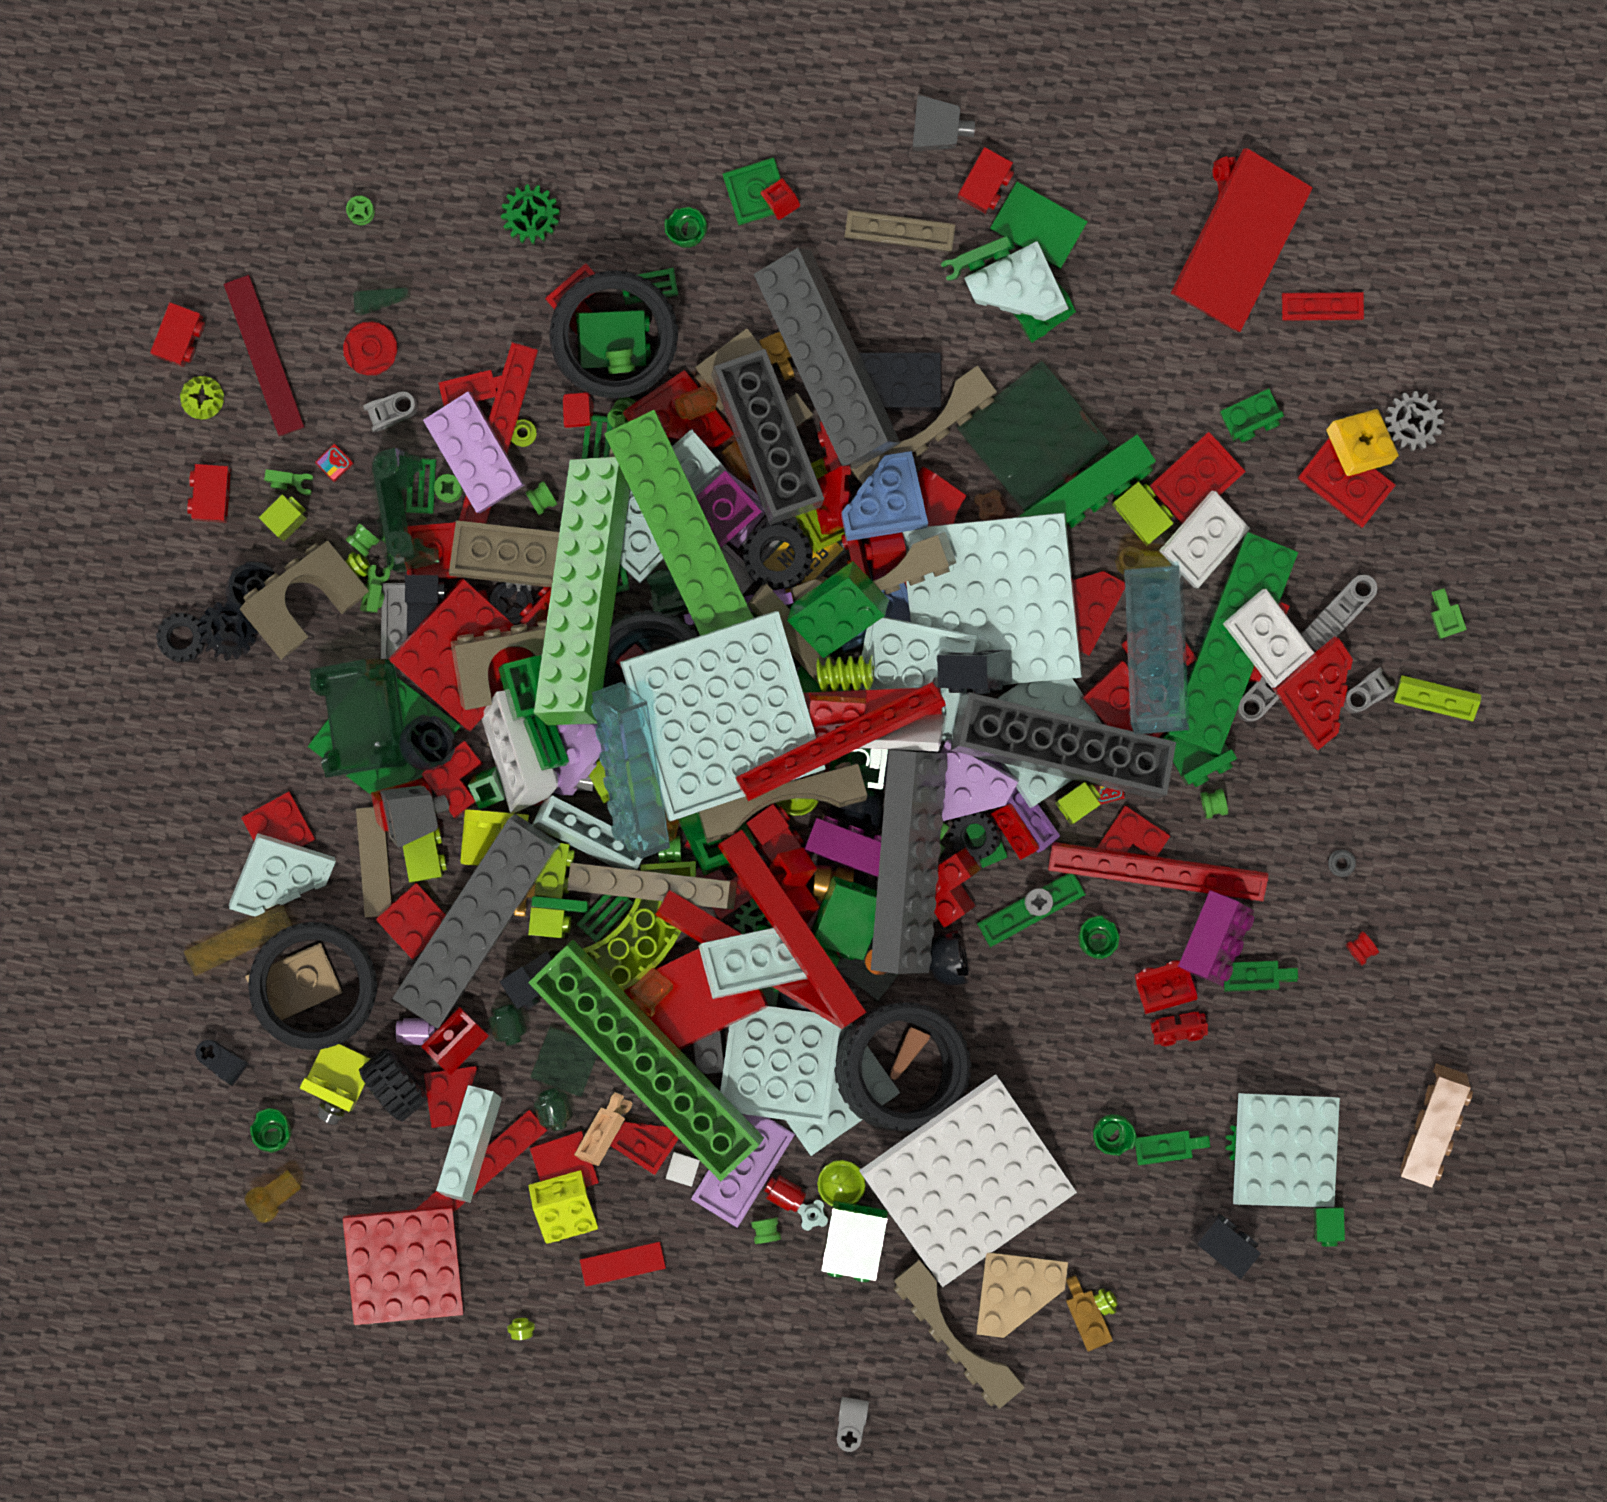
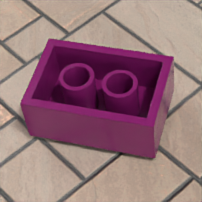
[696,471,762,548]
[805,815,882,878]
[1178,890,1254,987]

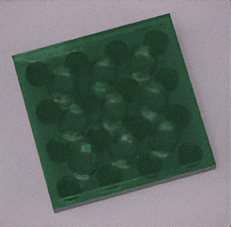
[957,361,1110,512]

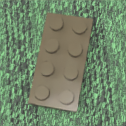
[449,521,560,588]

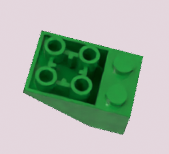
[498,655,542,721]
[678,812,757,876]

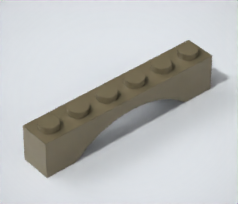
[851,365,997,486]
[790,532,957,601]
[698,762,867,843]
[567,863,737,909]
[893,1258,1025,1409]

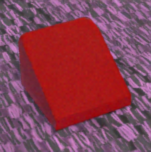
[760,178,800,220]
[563,392,594,428]

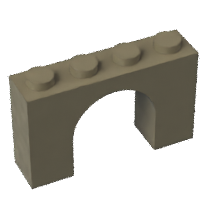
[695,329,813,429]
[240,541,369,660]
[451,619,547,710]

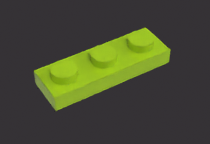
[1394,675,1481,721]

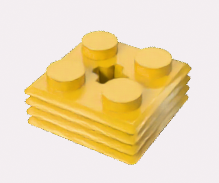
[1326,409,1399,476]

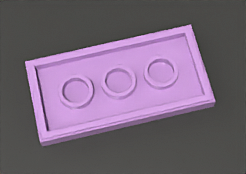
[691,1114,795,1228]

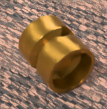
[814,865,854,901]

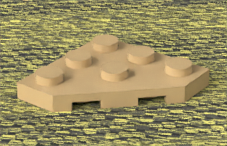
[976,1253,1068,1338]

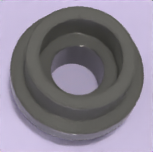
[1328,850,1356,877]
[317,1102,344,1125]

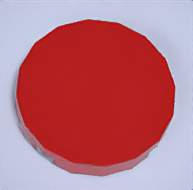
[343,322,397,376]

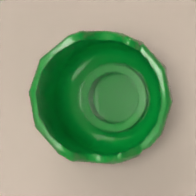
[664,207,708,248]
[1078,916,1120,959]
[250,1108,292,1153]
[1093,1114,1137,1156]

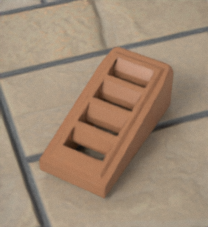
[889,1027,930,1080]

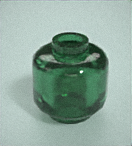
[488,1004,528,1046]
[534,1088,573,1131]

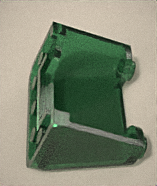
[370,448,440,572]
[310,659,407,778]

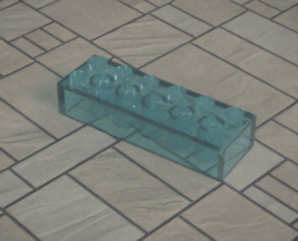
[1124,565,1189,734]
[591,682,670,859]

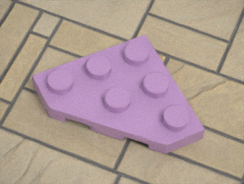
[550,718,613,795]
[940,739,1020,821]

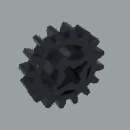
[197,601,258,661]

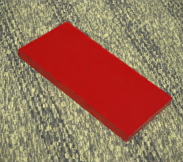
[1170,148,1313,332]
[623,949,769,1050]

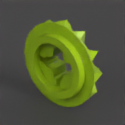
[180,376,224,420]

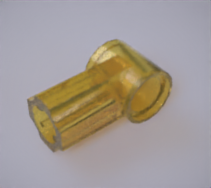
[1115,547,1171,577]
[244,1170,301,1223]

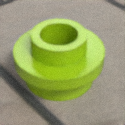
[512,420,537,447]
[345,552,370,578]
[1094,1289,1118,1315]
[507,1318,535,1340]

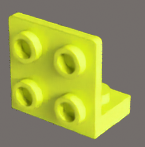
[460,810,529,866]
[300,1044,370,1112]
[528,1170,598,1244]

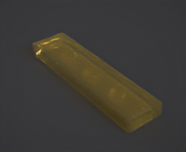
[183,905,293,976]

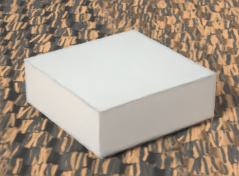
[666,1152,700,1187]

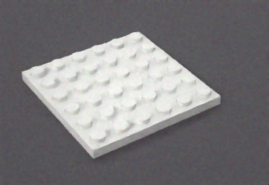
[859,1074,1077,1287]

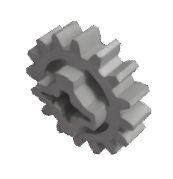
[1384,391,1444,451]

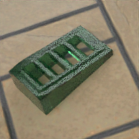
[353,288,410,316]

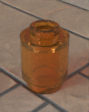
[675,386,717,420]
[721,440,752,481]

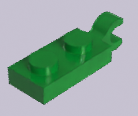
[941,236,1015,281]
[1224,961,1298,992]
[1135,1130,1210,1166]

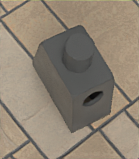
[912,95,975,151]
[381,785,449,847]

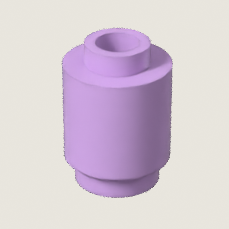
[396,1018,436,1045]

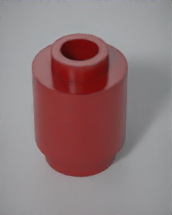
[763,1175,806,1212]

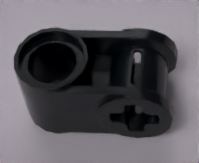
[195,1040,249,1086]

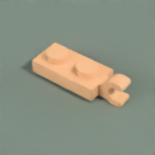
[574,1092,632,1166]

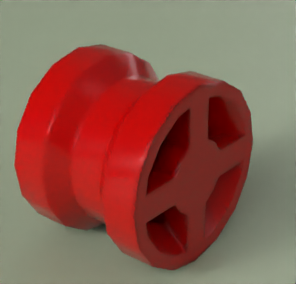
[1345,931,1379,966]

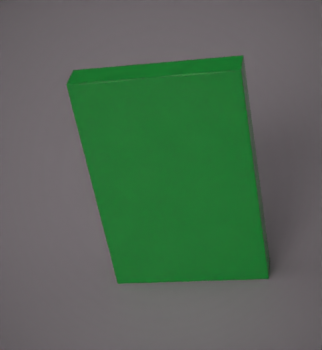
[990,182,1088,269]

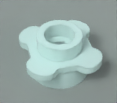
[797,1200,828,1231]

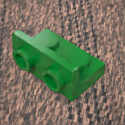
[1219,389,1284,443]

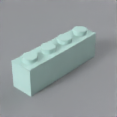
[532,796,648,870]
[436,1085,502,1203]

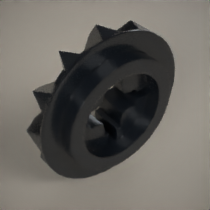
[490,582,533,625]

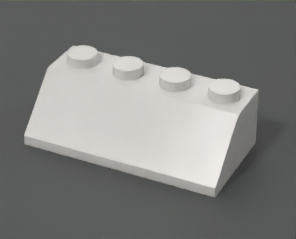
[482,691,558,813]

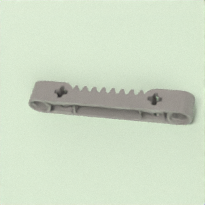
[1237,575,1377,722]

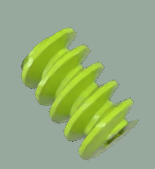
[816,655,874,692]

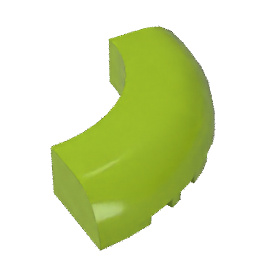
[583,861,696,991]

